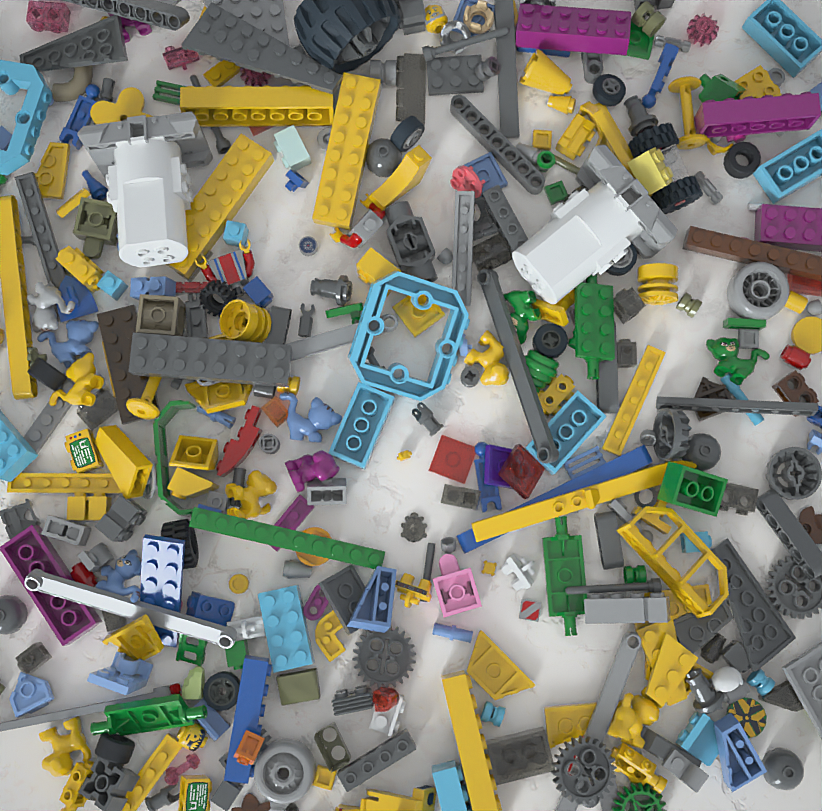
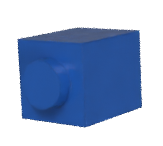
[243,276,274,307]

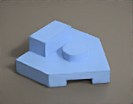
[9,672,54,718]

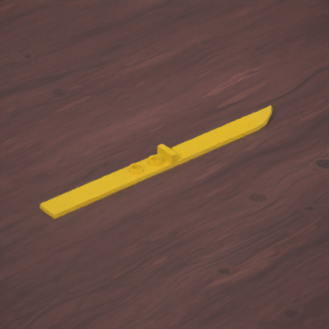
[471,460,697,542]

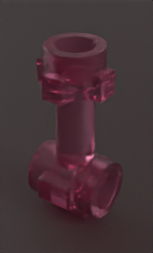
[164,753,201,785]

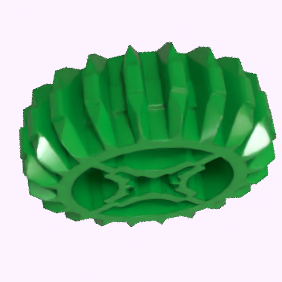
[612,782,667,811]

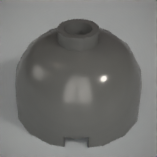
[366,138,402,177]
[682,433,721,471]
[0,595,28,635]
[762,748,804,790]

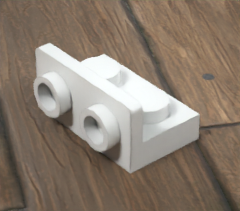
[369,688,406,737]

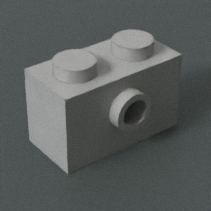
[307,478,347,505]

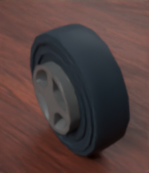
[592,74,626,106]

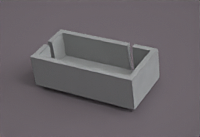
[584,592,671,624]

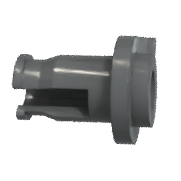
[624,95,658,137]
[310,275,352,306]
[685,668,725,714]

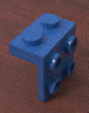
[185,591,235,626]

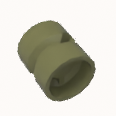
[631,1,667,37]

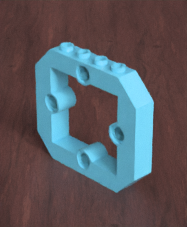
[0,60,52,176]
[348,270,470,401]

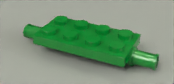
[574,274,615,380]
[542,516,587,636]
[90,694,208,736]

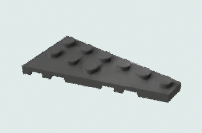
[19,15,128,72]
[711,538,796,672]

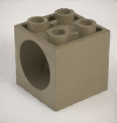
[136,294,186,336]

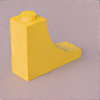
[369,145,432,210]

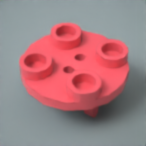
[450,165,486,198]

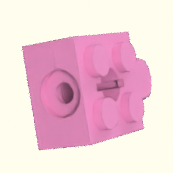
[432,554,482,618]

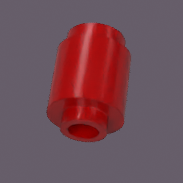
[780,345,811,370]
[70,562,97,587]

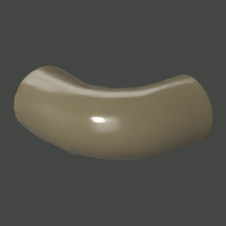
[52,65,93,102]

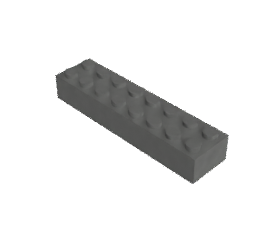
[129,333,292,387]

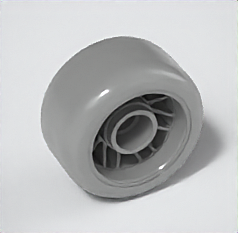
[727,262,790,320]
[254,738,316,804]

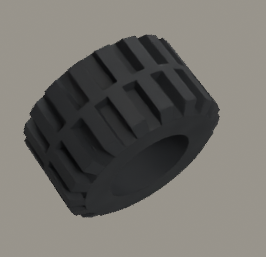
[161,519,199,570]

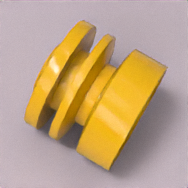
[637,263,678,305]
[219,300,271,343]

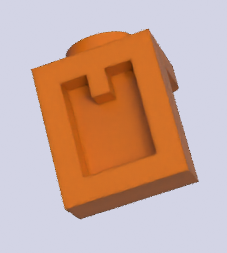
[234,730,265,766]

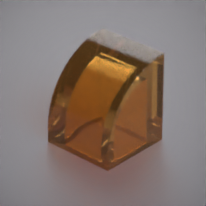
[261,396,288,428]

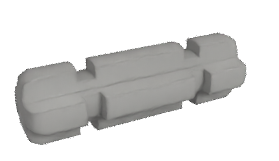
[654,35,691,52]
[694,171,723,204]

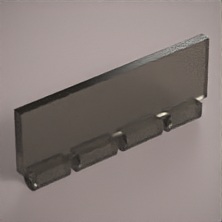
[396,53,426,125]

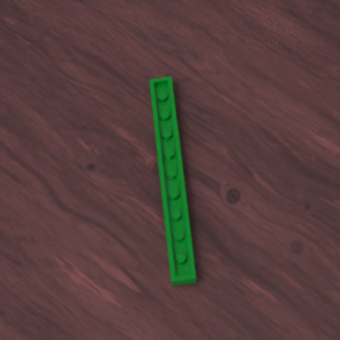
[189,507,385,569]

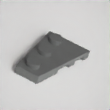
[673,600,734,654]

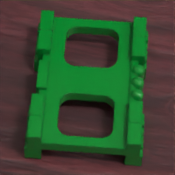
[176,634,208,667]

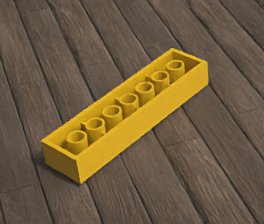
[312,72,381,230]
[180,85,334,127]
[165,133,274,280]
[441,670,502,811]

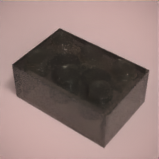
[486,726,555,785]

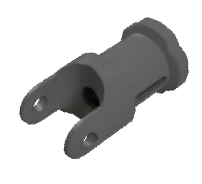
[412,402,444,437]
[145,782,179,811]

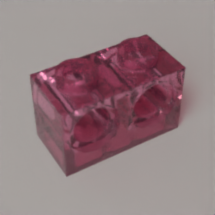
[26,0,71,33]

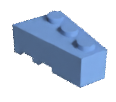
[347,566,397,633]
[714,713,767,792]

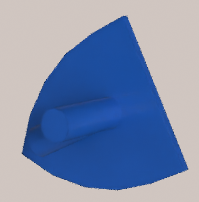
[57,275,99,322]

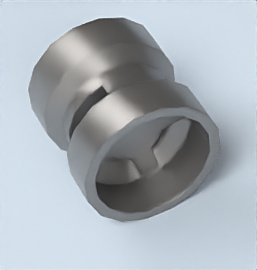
[475,57,501,81]
[259,433,280,454]

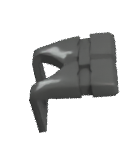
[473,197,498,241]
[0,499,41,539]

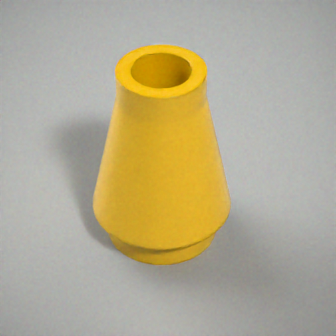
[548,95,576,115]

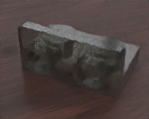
[473,233,513,273]
[77,386,119,431]

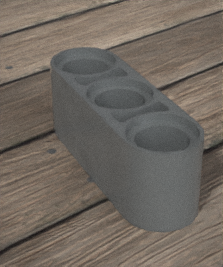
[594,511,624,570]

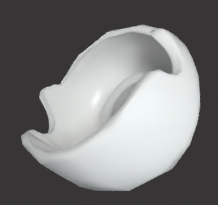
[712,666,743,692]

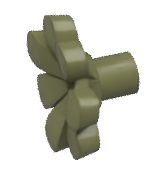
[27,347,48,367]

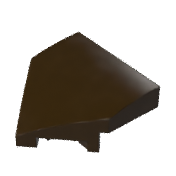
[694,377,733,422]

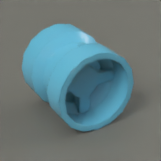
[746,668,775,696]
[480,701,506,727]

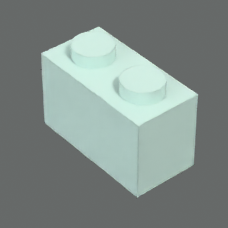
[273,125,312,171]

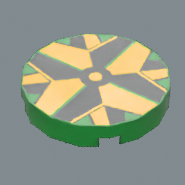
[725,697,767,738]

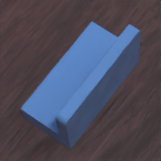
[194,698,230,742]

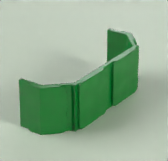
[153,400,196,516]

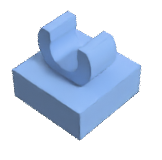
[807,429,822,455]

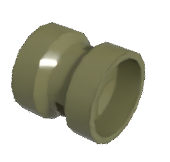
[676,292,702,318]

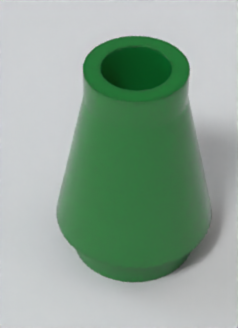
[537,151,555,172]

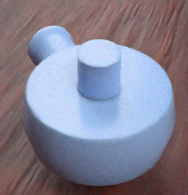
[458,333,472,356]

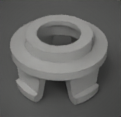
[440,20,471,54]

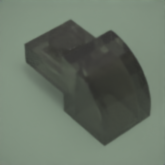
[441,484,481,511]

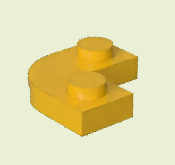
[315,610,346,662]

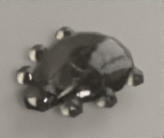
[401,512,427,542]

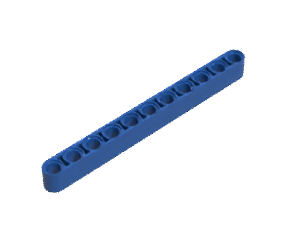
[456,444,653,554]

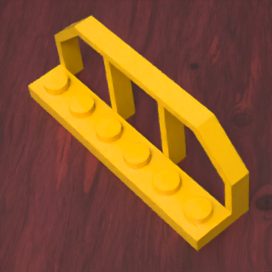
[578,101,656,198]
[616,506,729,618]

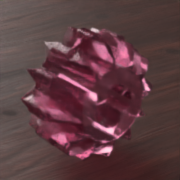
[686,12,719,47]
[240,67,271,87]

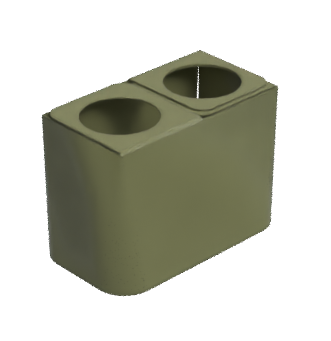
[276,668,321,706]
[314,722,351,773]

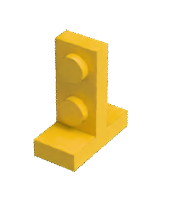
[532,289,575,327]
[631,499,672,534]

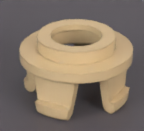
[463,0,494,34]

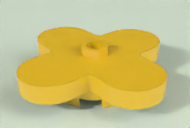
[90,87,153,124]

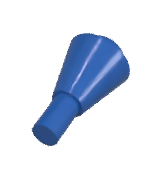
[82,170,108,200]

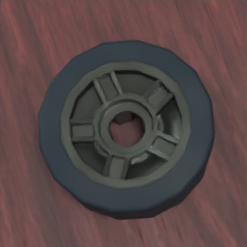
[203,671,240,711]

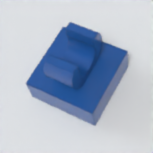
[285,169,309,192]

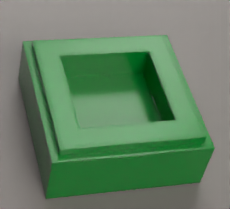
[544,180,569,205]

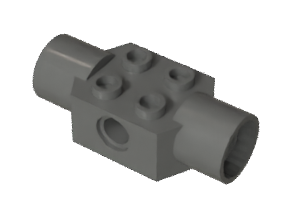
[384,201,438,283]

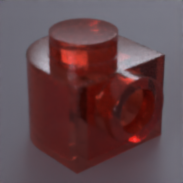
[373,687,400,712]

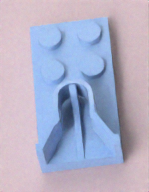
[87,652,153,695]

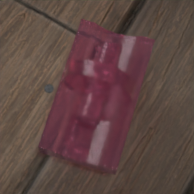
[162,42,200,71]

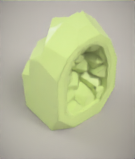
[182,666,205,700]

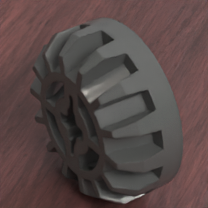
[653,408,692,461]
[765,447,822,500]

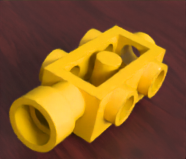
[538,374,575,416]
[610,742,667,794]
[59,760,94,811]

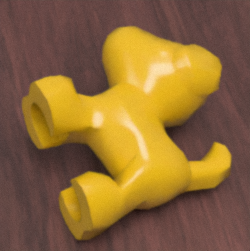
[464,330,509,386]
[225,470,277,519]
[607,693,660,749]
[39,716,92,777]

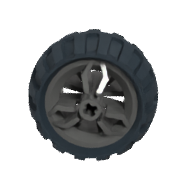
[294,0,401,75]

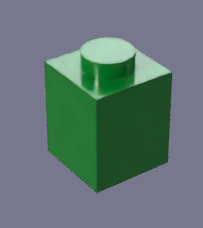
[225,639,249,670]

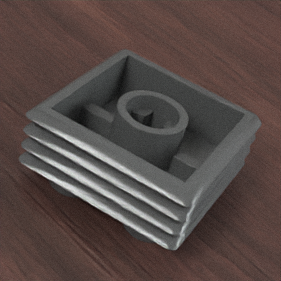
[331,685,374,716]

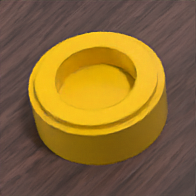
[229,574,249,594]

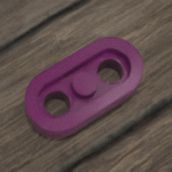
[303,584,329,621]

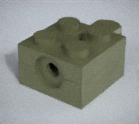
[73,197,118,260]

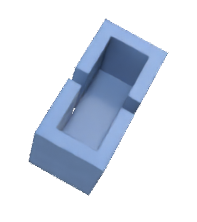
[130,276,176,300]

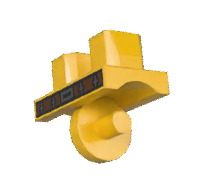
[395,573,432,608]

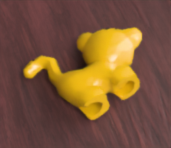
[49,352,104,407]

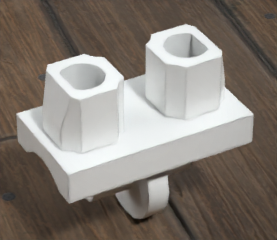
[500,554,535,591]
[227,616,266,641]

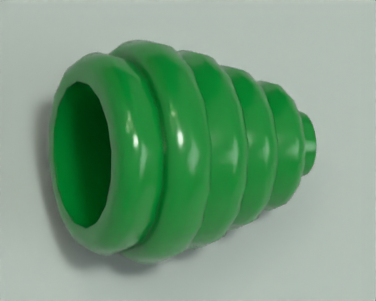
[524,349,559,394]

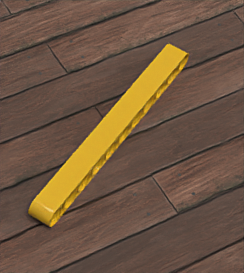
[0,195,38,400]

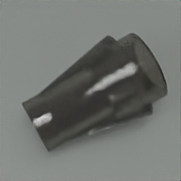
[700,633,727,664]

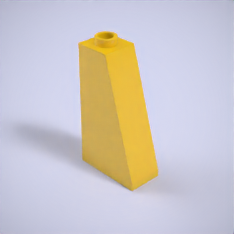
[95,425,153,499]

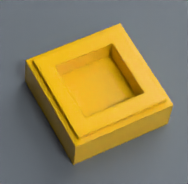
[532,130,552,151]
[312,764,337,790]

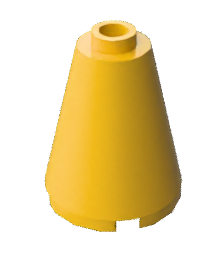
[519,49,573,96]

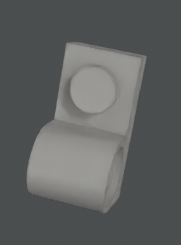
[77,542,114,572]
[661,748,709,793]

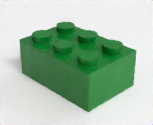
[657,461,728,517]

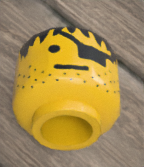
[176,723,208,751]

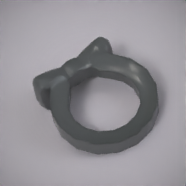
[634,487,658,508]

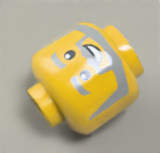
[425,5,448,34]

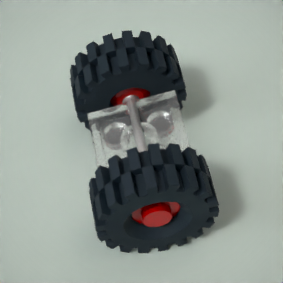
[628,123,703,214]

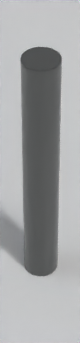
[420,543,435,602]

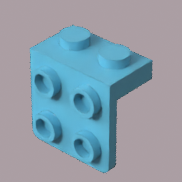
[675,712,719,766]

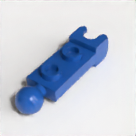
[642,43,679,109]
[59,84,100,150]
[474,442,502,513]

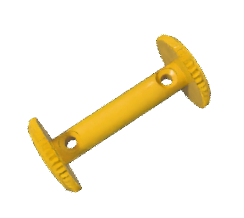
[668,76,708,150]
[126,377,162,419]

